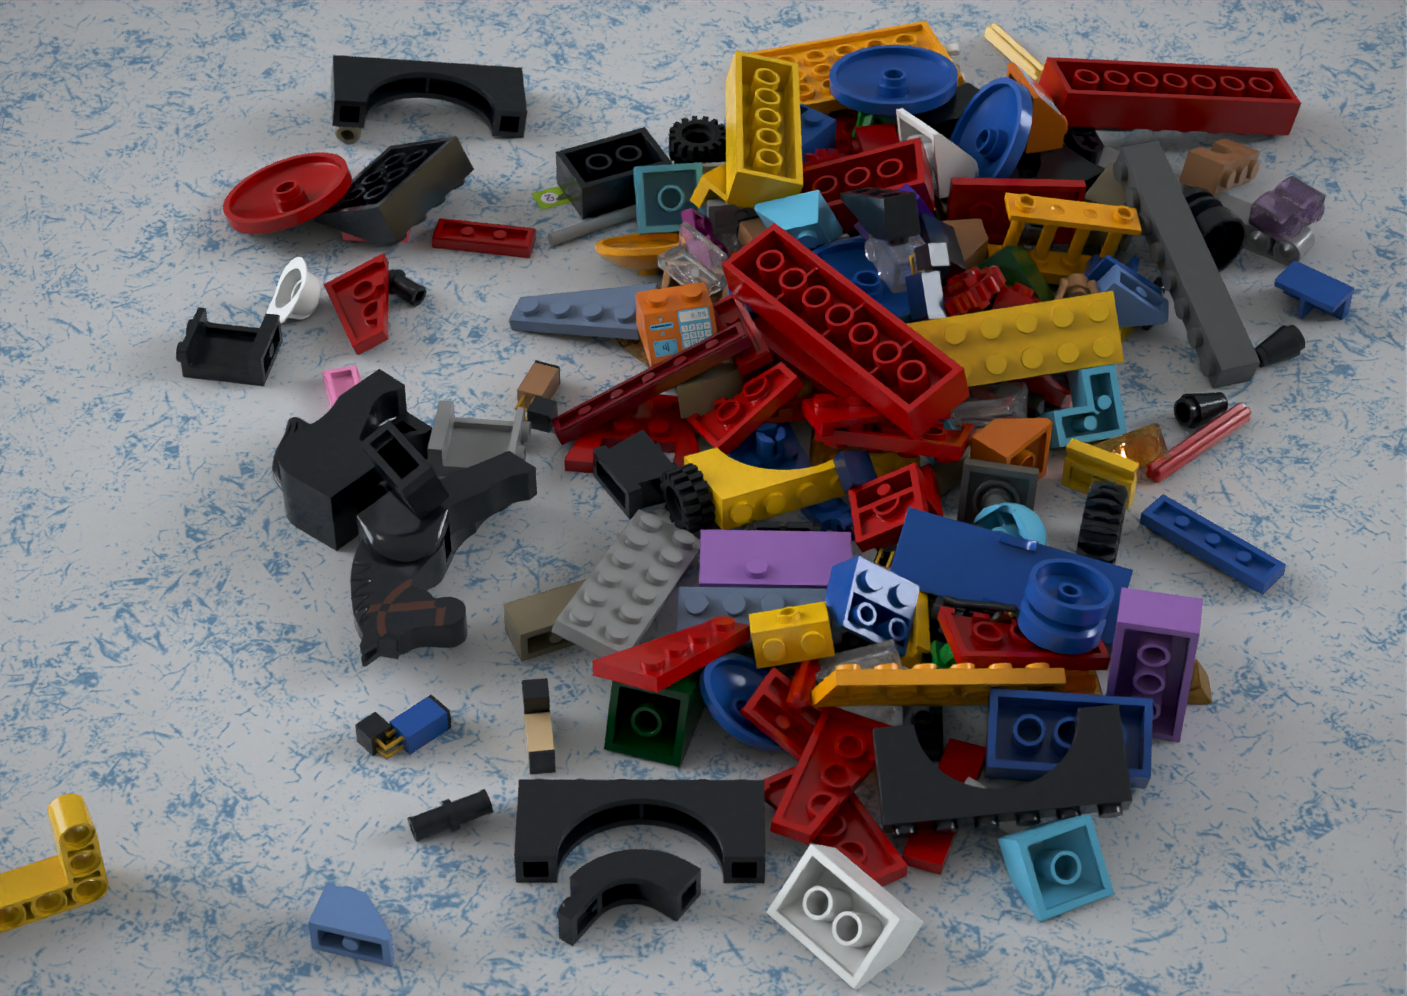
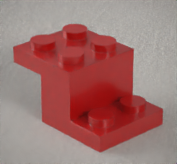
[848,462,944,553]

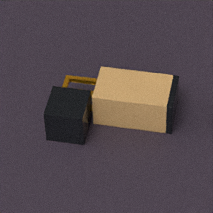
[522,678,556,775]

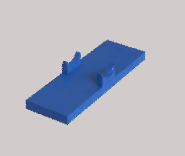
[890,507,1133,645]

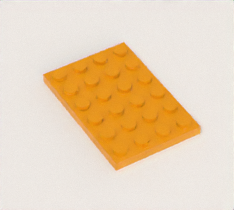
[748,21,963,115]

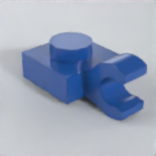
[801,497,855,541]

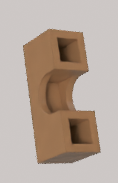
[1179,138,1260,196]

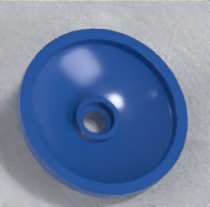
[699,653,785,751]

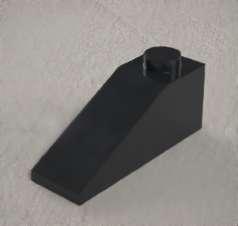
[840,187,921,246]

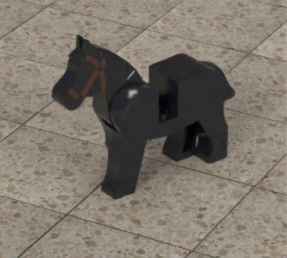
[272,369,537,667]

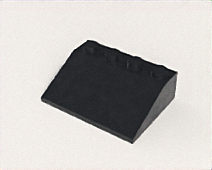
[313,136,474,244]

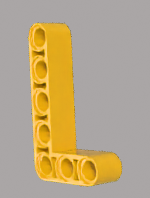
[0,793,108,933]

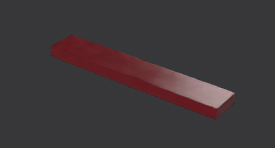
[552,321,753,445]

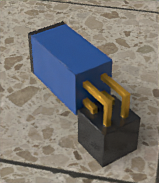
[355,694,452,759]

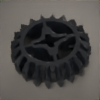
[1076,481,1128,565]

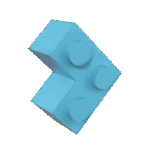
[1040,364,1127,448]

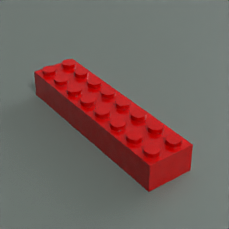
[1039,57,1301,137]
[721,223,970,440]

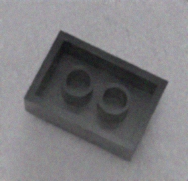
[556,127,672,220]

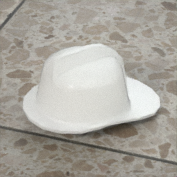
[266,257,322,325]

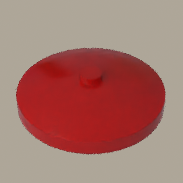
[223,152,352,234]

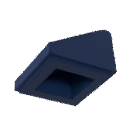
[833,450,877,494]

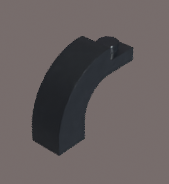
[557,849,701,946]

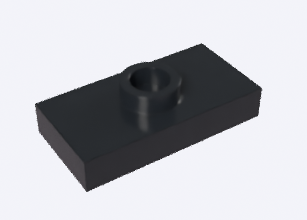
[902,706,944,761]

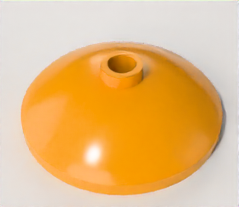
[595,232,693,276]

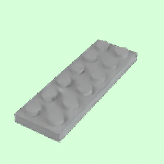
[551,509,700,657]

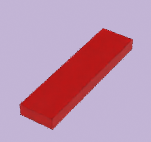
[902,738,986,875]

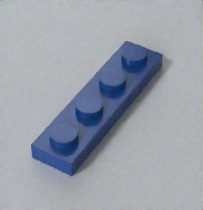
[1140,494,1286,595]

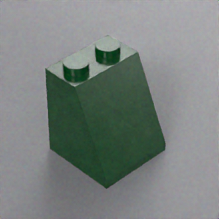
[977,245,1055,311]
[604,643,705,767]

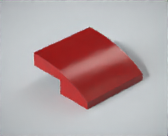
[739,667,824,761]

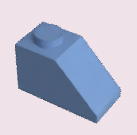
[1097,264,1169,327]
[308,883,395,967]

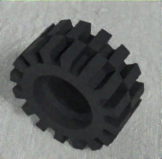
[669,116,726,164]
[660,463,716,533]

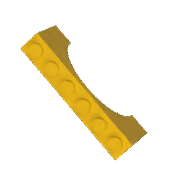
[684,446,920,530]

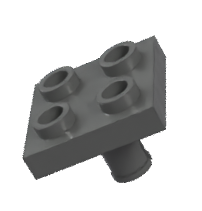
[957,458,1039,526]

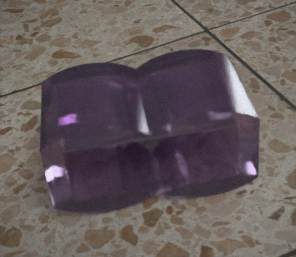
[1248,176,1326,243]

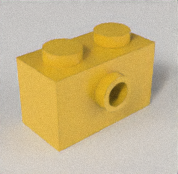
[749,601,835,669]

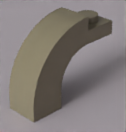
[676,357,759,419]

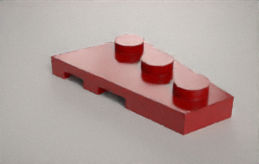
[324,253,389,355]
[686,362,805,455]

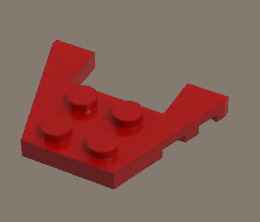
[564,394,700,473]

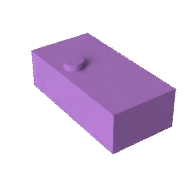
[699,529,852,589]
[1105,587,1203,742]

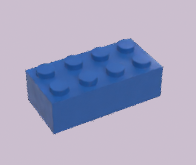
[984,688,1153,789]

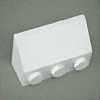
[896,108,979,198]
[766,844,924,989]

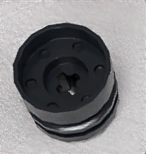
[1183,187,1247,272]

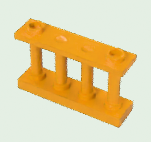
[986,193,1142,284]

